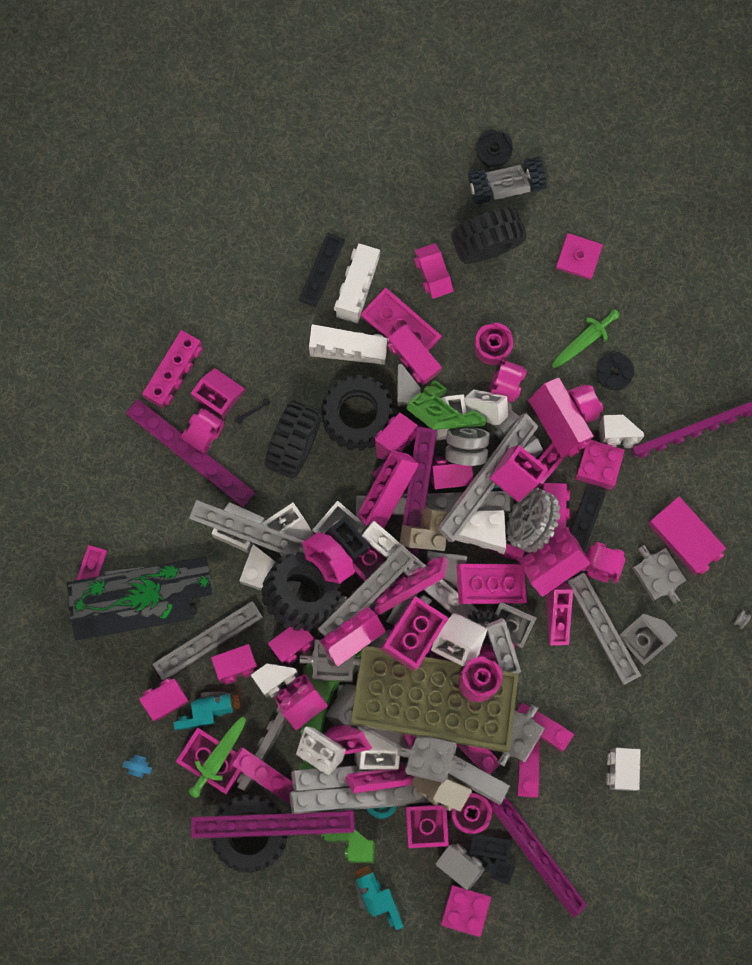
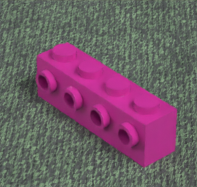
[142,330,203,409]
[357,450,419,529]

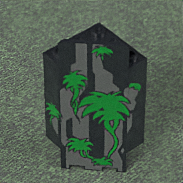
[67,556,213,641]

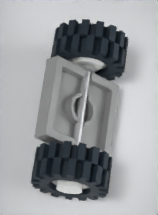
[468,156,547,205]

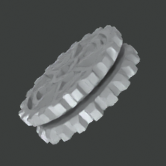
[506,488,561,553]

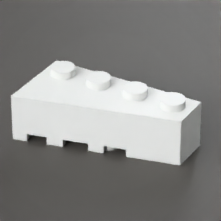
[334,244,380,324]
[309,324,388,365]

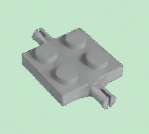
[632,545,687,605]
[300,640,360,682]
[497,704,545,767]
[397,735,466,783]

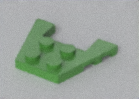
[407,380,487,430]

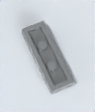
[485,618,521,674]

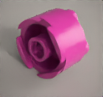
[474,323,513,366]
[489,359,527,403]
[567,385,603,424]
[181,408,225,454]
[582,542,626,583]
[458,657,503,702]
[451,793,492,834]

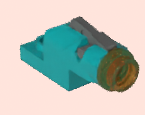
[174,692,241,731]
[354,865,404,930]

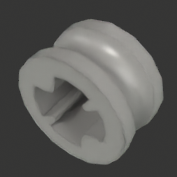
[733,610,751,630]

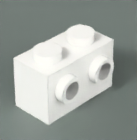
[464,390,508,425]

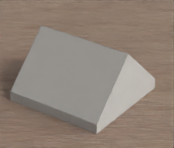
[495,602,536,648]

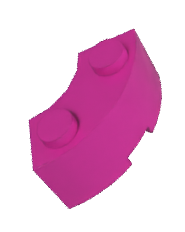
[413,243,453,299]
[302,532,355,583]

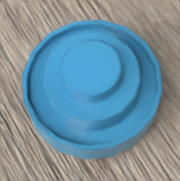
[122,755,152,778]

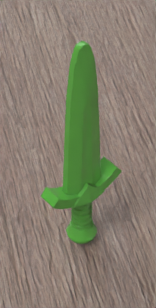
[552,309,620,368]
[189,717,246,798]

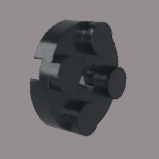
[476,130,513,168]
[596,352,634,391]

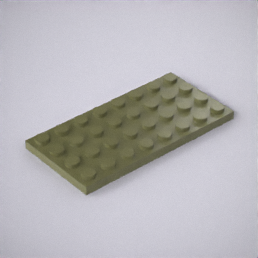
[350,646,519,753]

